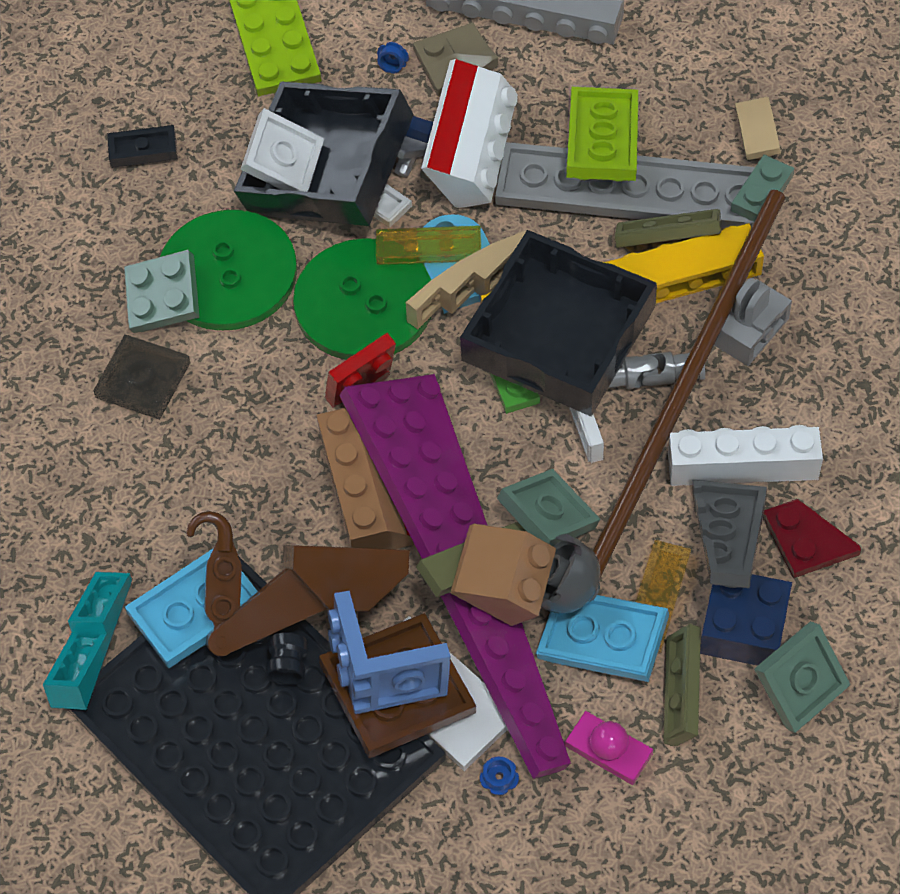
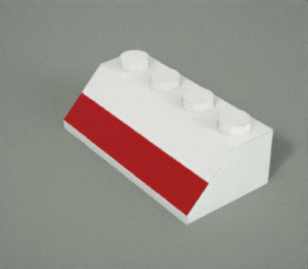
[421,59,518,208]

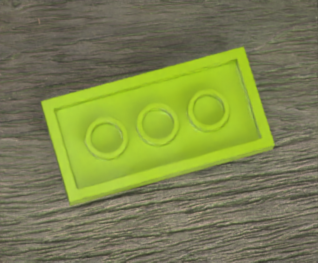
[229,0,322,97]
[566,86,638,182]

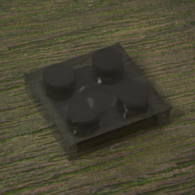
[93,334,191,420]

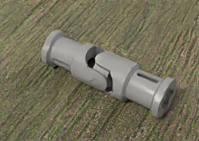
[609,352,705,389]

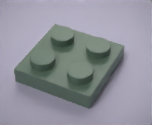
[124,250,199,333]
[497,469,601,547]
[754,621,851,733]

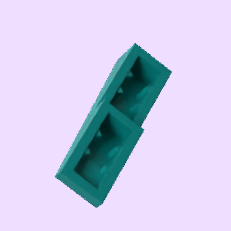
[43,572,132,710]

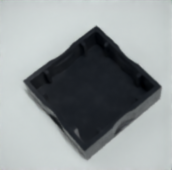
[234,81,414,226]
[460,230,657,417]

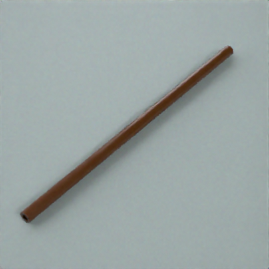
[593,190,786,578]

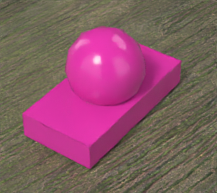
[565,711,653,785]

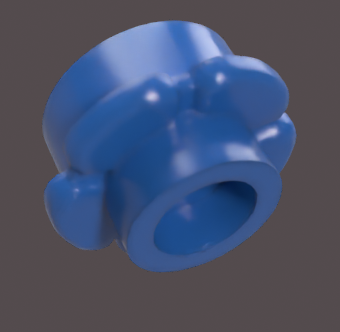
[377,42,409,73]
[480,756,519,795]

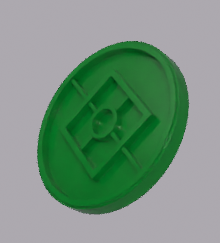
[160,210,297,331]
[293,238,431,360]

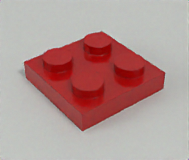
[325,333,396,408]

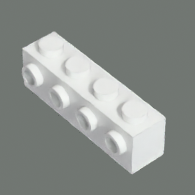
[668,425,823,486]

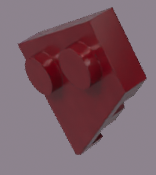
[763,499,861,579]

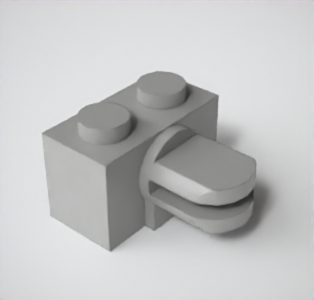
[714,278,792,366]

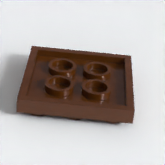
[319,613,477,758]

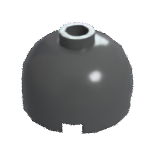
[541,534,601,613]

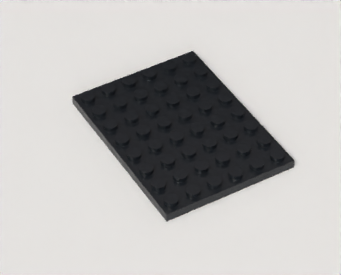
[67,556,446,894]

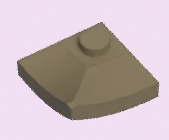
[413,22,499,96]

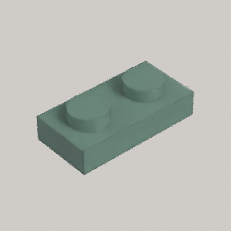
[731,155,795,222]

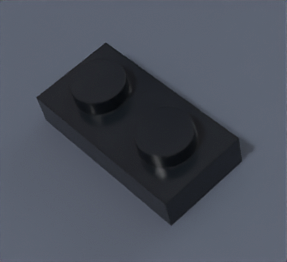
[107,125,178,168]

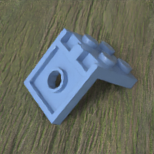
[328,590,451,714]

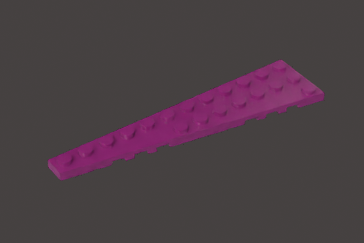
[340,374,571,779]

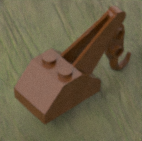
[186,511,410,656]

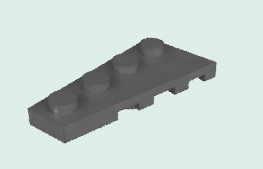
[693,480,767,588]

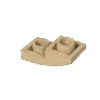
[735,97,781,160]

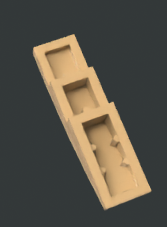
[406,231,526,329]

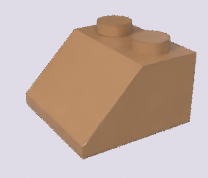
[450,524,556,626]

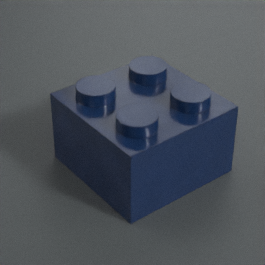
[700,574,792,666]

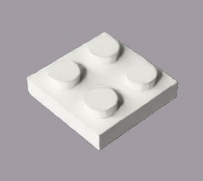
[240,108,324,192]

